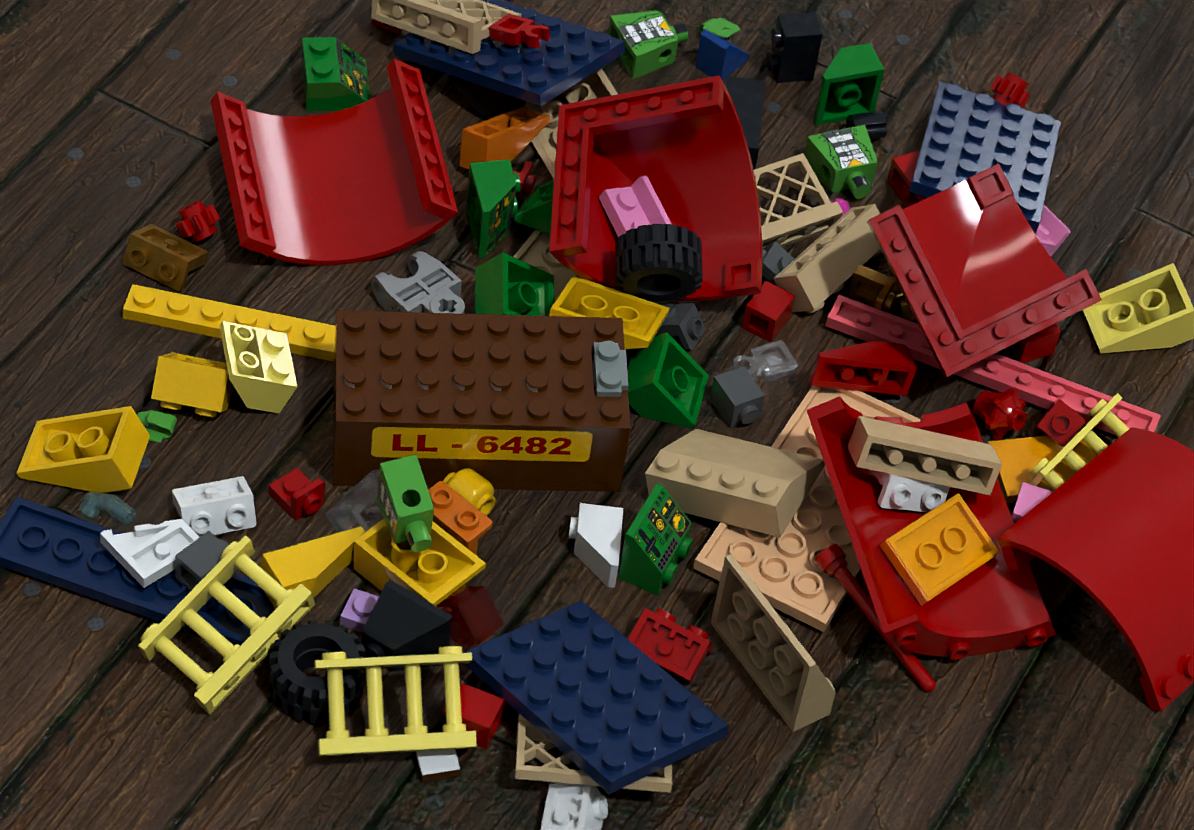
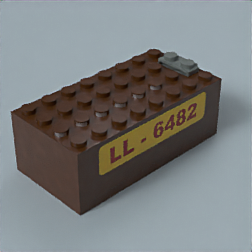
[333,310,631,492]

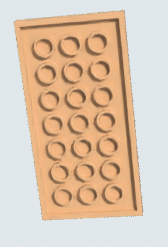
[693,386,921,632]

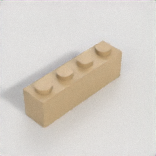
[773,204,882,313]
[847,416,1002,495]

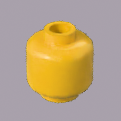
[443,468,496,516]

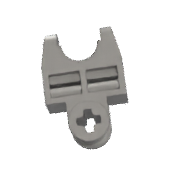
[371,251,465,314]

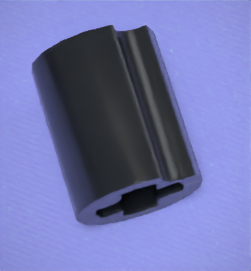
[846,111,887,140]

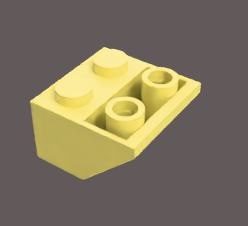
[220,321,297,414]

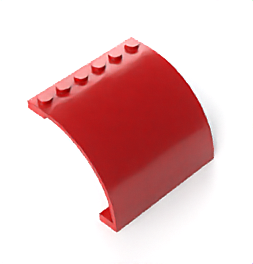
[210,59,458,265]
[997,427,1194,711]

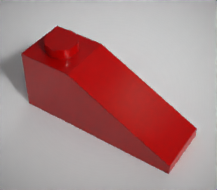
[809,341,917,396]

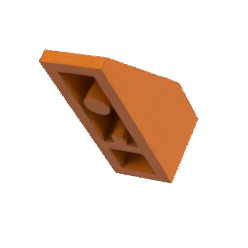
[459,106,551,170]

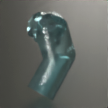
[79,492,137,525]

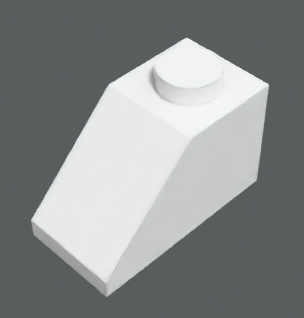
[568,503,623,588]

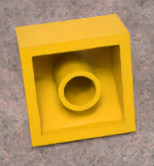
[151,352,235,417]

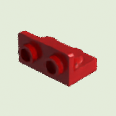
[628,608,714,684]

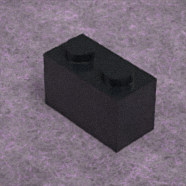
[766,12,823,83]

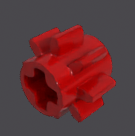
[989,72,1031,108]
[175,200,221,242]

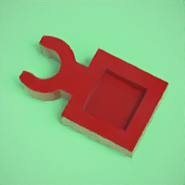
[489,13,550,48]

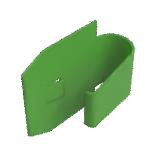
[699,17,741,39]
[137,410,177,443]

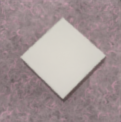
[414,749,460,783]

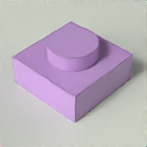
[340,588,379,632]

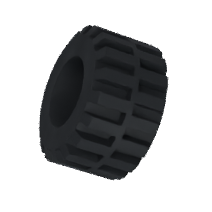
[615,224,703,302]
[269,619,366,725]

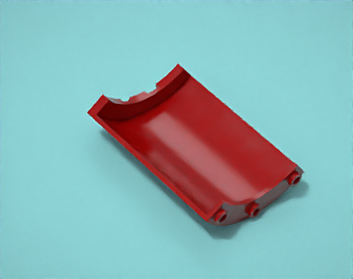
[806,396,1056,660]

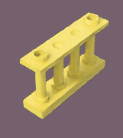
[1029,393,1129,491]
[138,535,315,715]
[314,646,477,756]

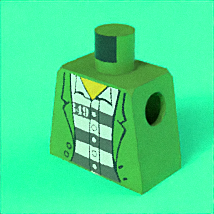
[608,11,688,79]
[804,125,877,199]
[376,455,434,552]

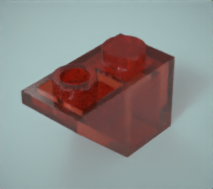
[436,584,504,645]

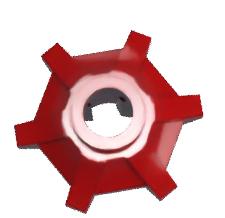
[973,388,1027,440]

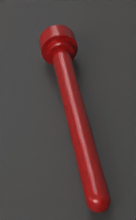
[814,543,936,692]

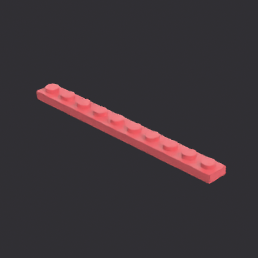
[825,295,1161,435]

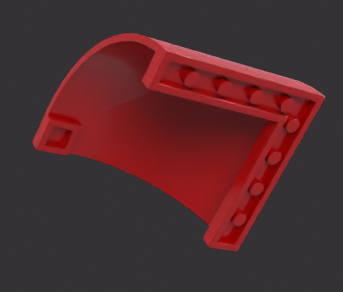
[549,76,762,301]
[867,163,1102,377]

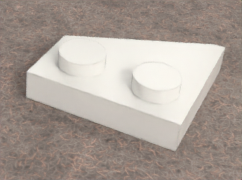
[100,519,200,588]

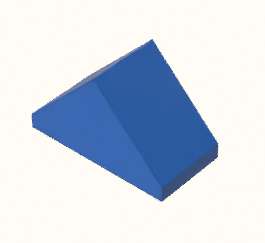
[695,29,750,81]

